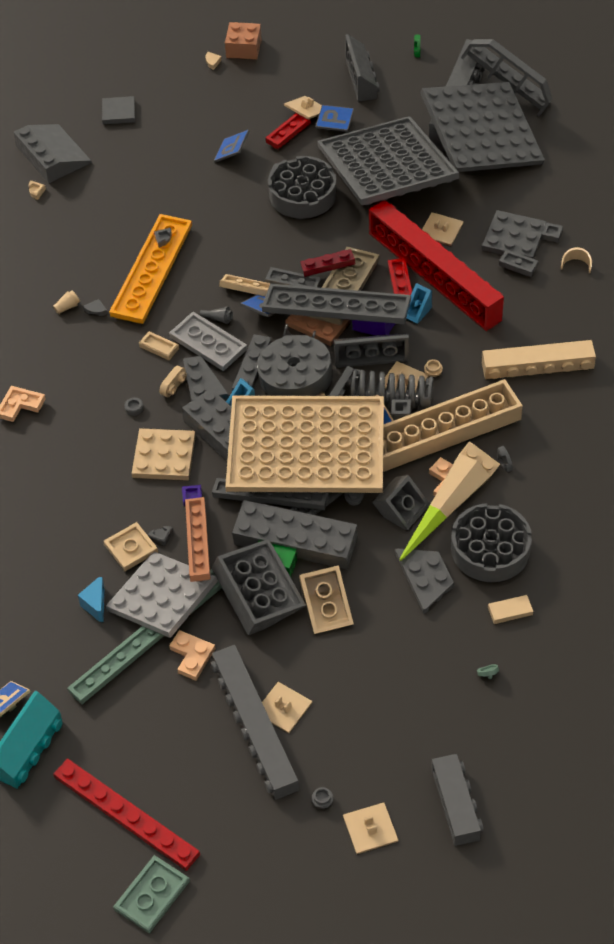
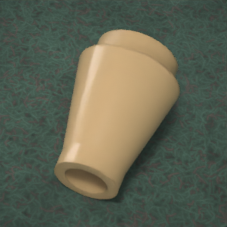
[53,290,80,314]

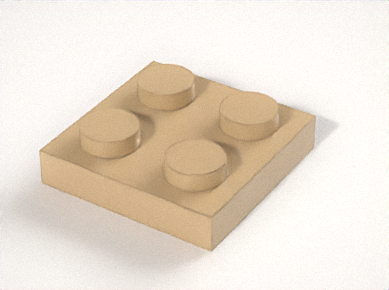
[104,522,158,571]

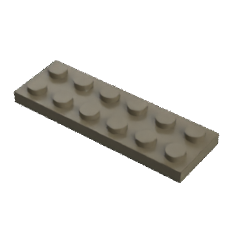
[307,247,379,325]

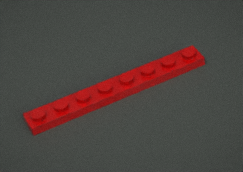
[53,758,200,871]

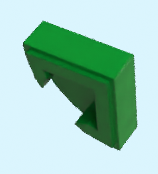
[414,35,420,58]

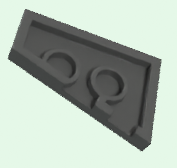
[183,356,228,401]

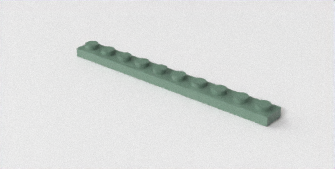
[67,569,222,704]

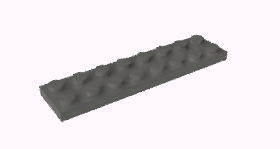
[262,284,411,324]

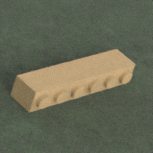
[482,340,596,379]

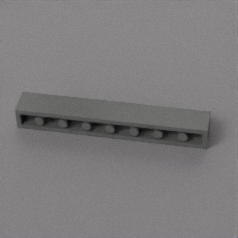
[210,645,299,800]

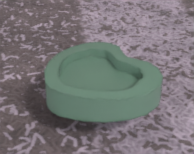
[477,664,499,679]

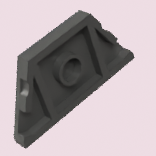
[395,548,454,614]

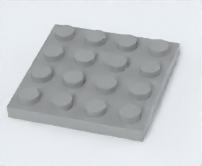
[106,552,218,638]

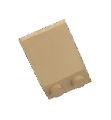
[299,565,354,634]

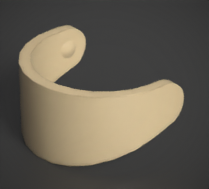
[561,247,592,273]

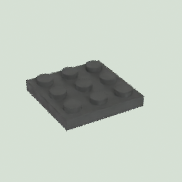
[482,210,547,259]

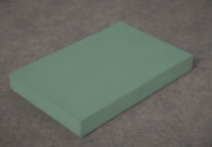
[113,855,190,934]

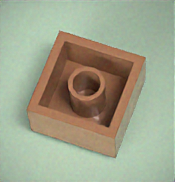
[225,22,262,59]

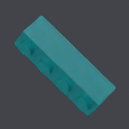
[0,691,62,789]

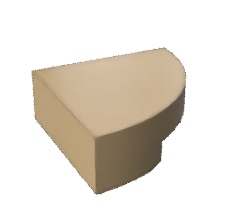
[206,52,222,70]
[29,181,46,200]

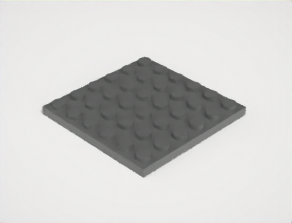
[420,82,545,172]

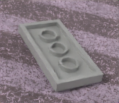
[169,312,247,371]

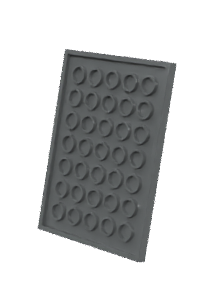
[317,116,459,205]

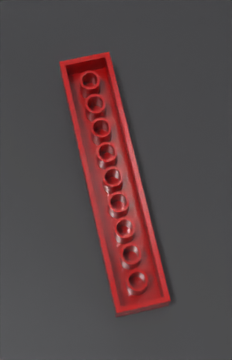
[369,200,504,331]

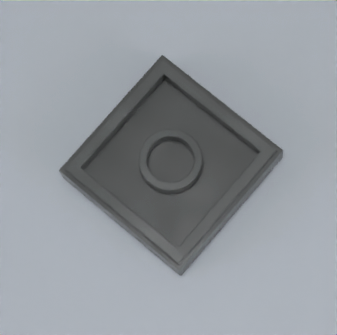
[102,96,135,124]

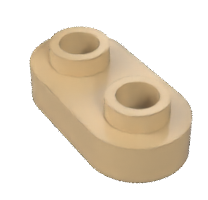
[159,365,187,397]

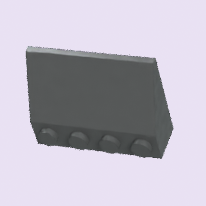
[14,124,92,183]
[211,539,306,635]

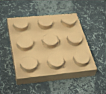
[132,428,196,480]

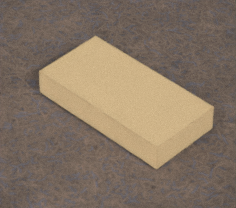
[139,331,179,360]
[488,595,533,624]

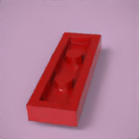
[265,113,311,149]
[388,258,412,295]

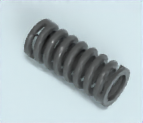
[351,369,433,409]

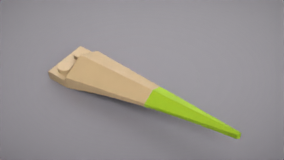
[400,441,500,561]

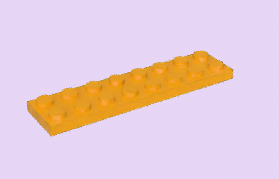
[109,214,192,324]

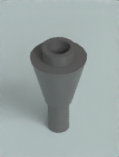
[200,307,233,324]

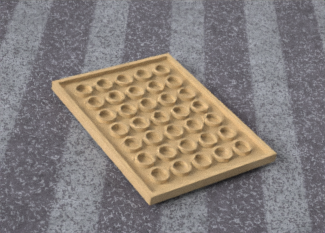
[225,396,384,493]

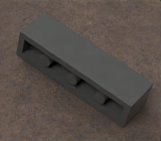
[431,754,483,846]

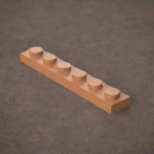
[185,497,211,582]

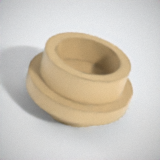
[424,359,443,377]

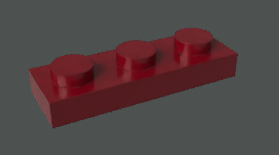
[300,249,356,277]

